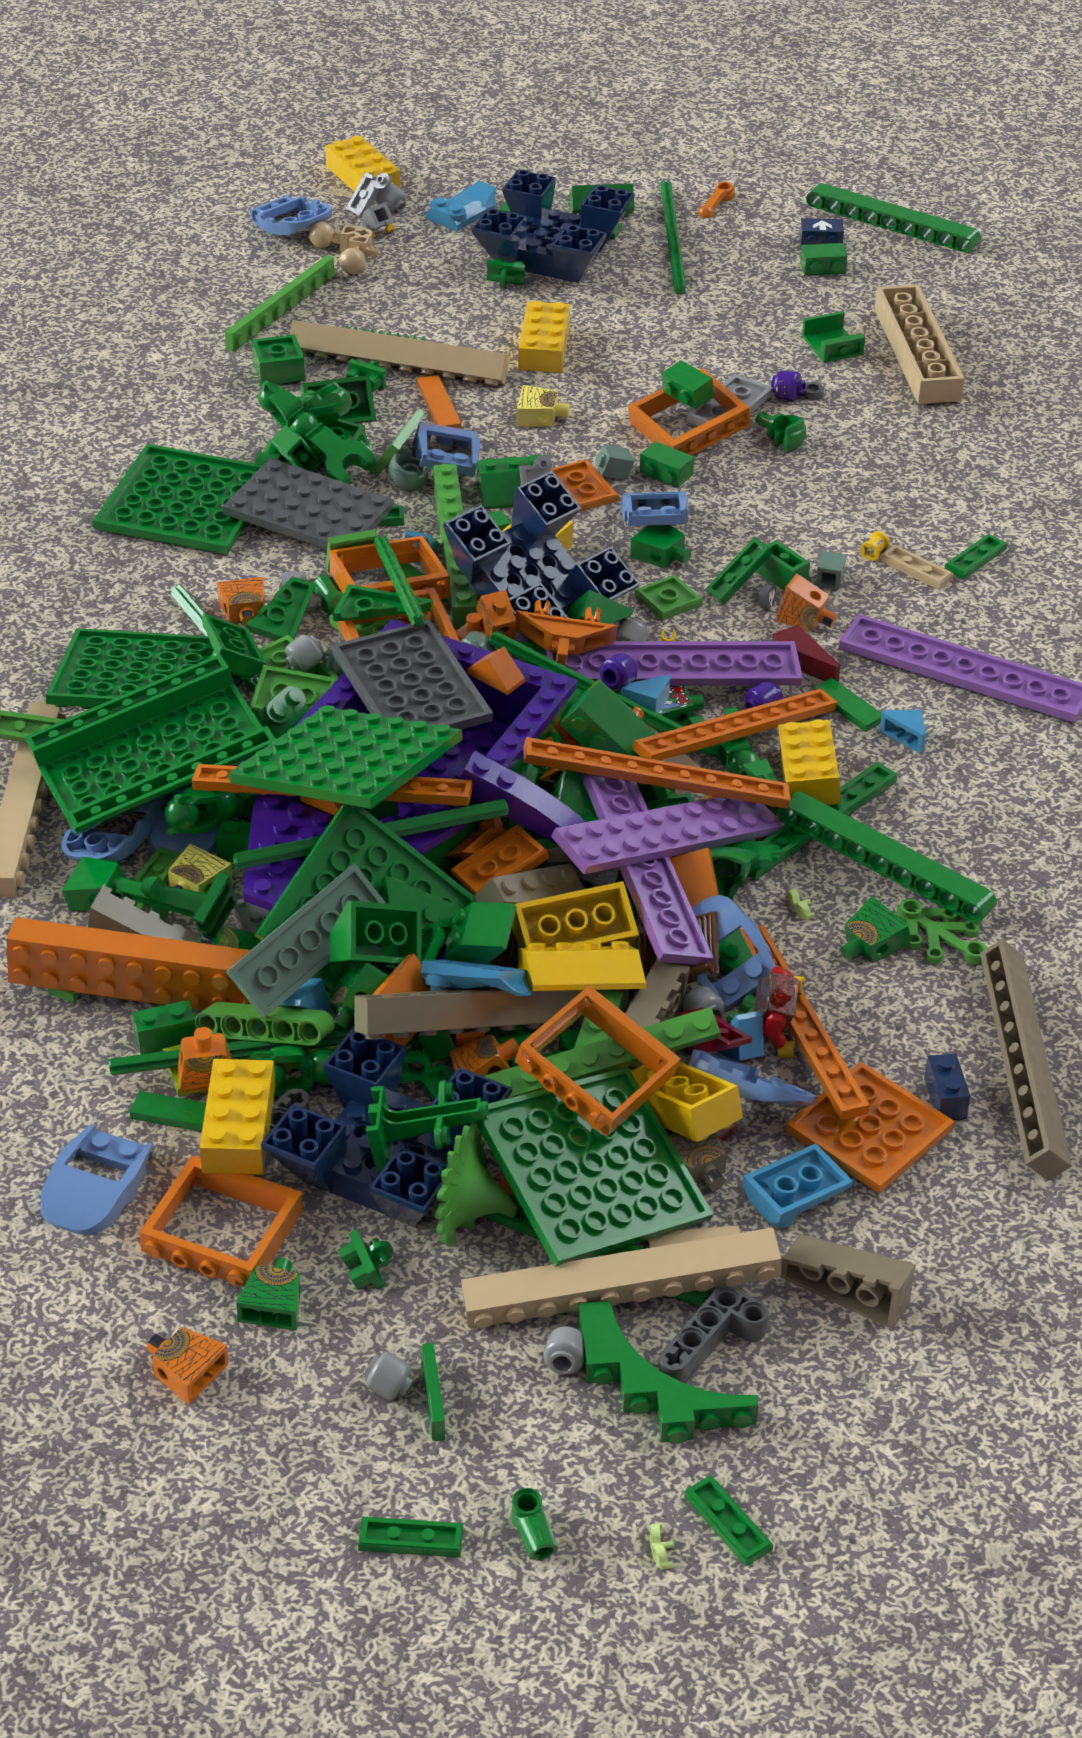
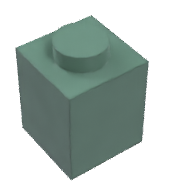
[595,444,635,480]
[816,551,846,590]

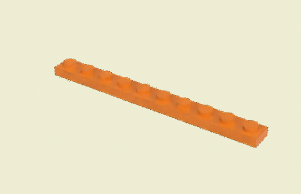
[632,689,838,761]
[523,737,790,808]
[192,764,473,806]
[740,924,870,1120]

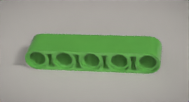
[195,1002,335,1046]

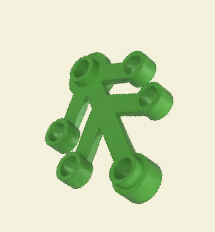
[897,899,987,965]

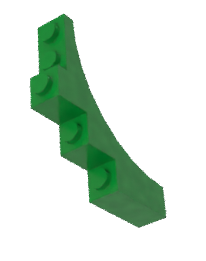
[578,1301,759,1443]

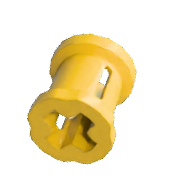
[860,531,890,561]

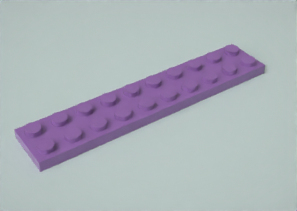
[839,614,1082,723]
[545,641,803,686]
[582,773,713,965]
[551,797,783,874]

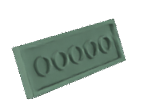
[226,864,385,1018]

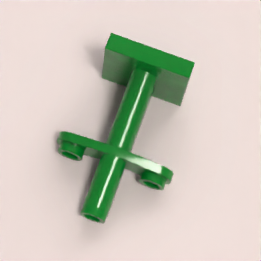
[116,872,237,938]
[366,1080,489,1174]

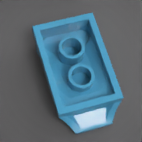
[425,181,496,232]
[421,960,533,996]
[742,1143,854,1228]

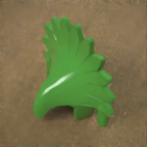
[435,1123,518,1247]

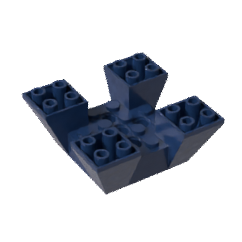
[472,169,635,283]
[443,471,640,642]
[261,1027,512,1227]

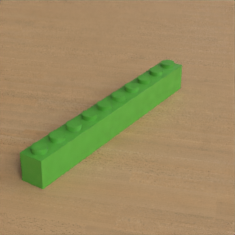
[433,464,477,630]

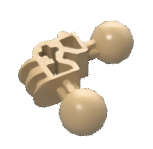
[309,222,379,275]

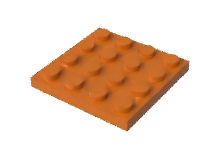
[785,1062,955,1194]

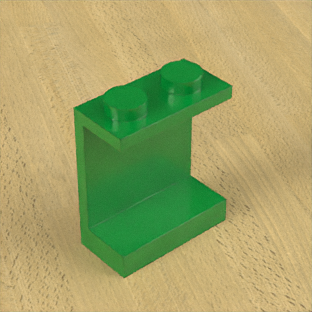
[802,311,865,363]

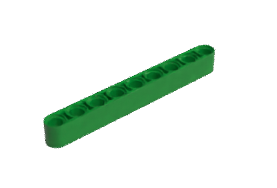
[806,183,981,253]
[777,791,997,923]

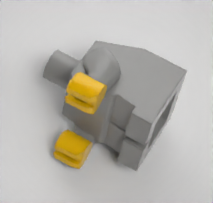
[362,202,395,239]

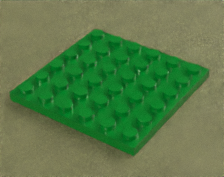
[93,444,263,555]
[45,628,214,709]
[229,706,462,809]
[254,804,476,995]
[476,1067,714,1267]

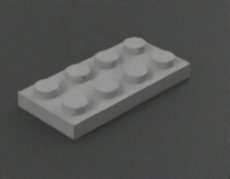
[687,374,773,426]

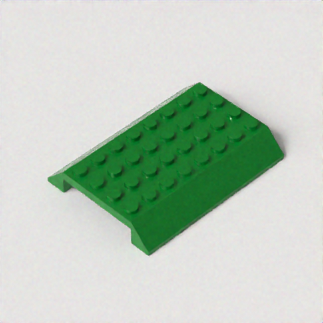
[25,654,275,836]

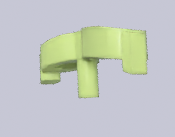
[787,889,815,920]
[650,1523,674,1570]

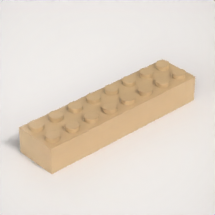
[874,284,964,404]

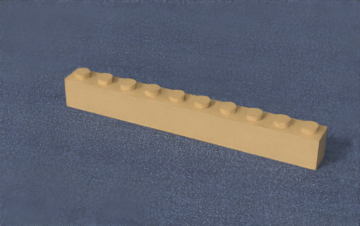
[290,320,510,387]
[0,702,66,897]
[461,1227,781,1328]

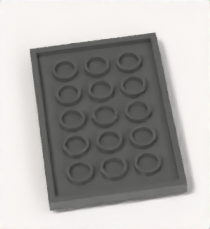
[223,458,394,549]
[332,620,493,729]

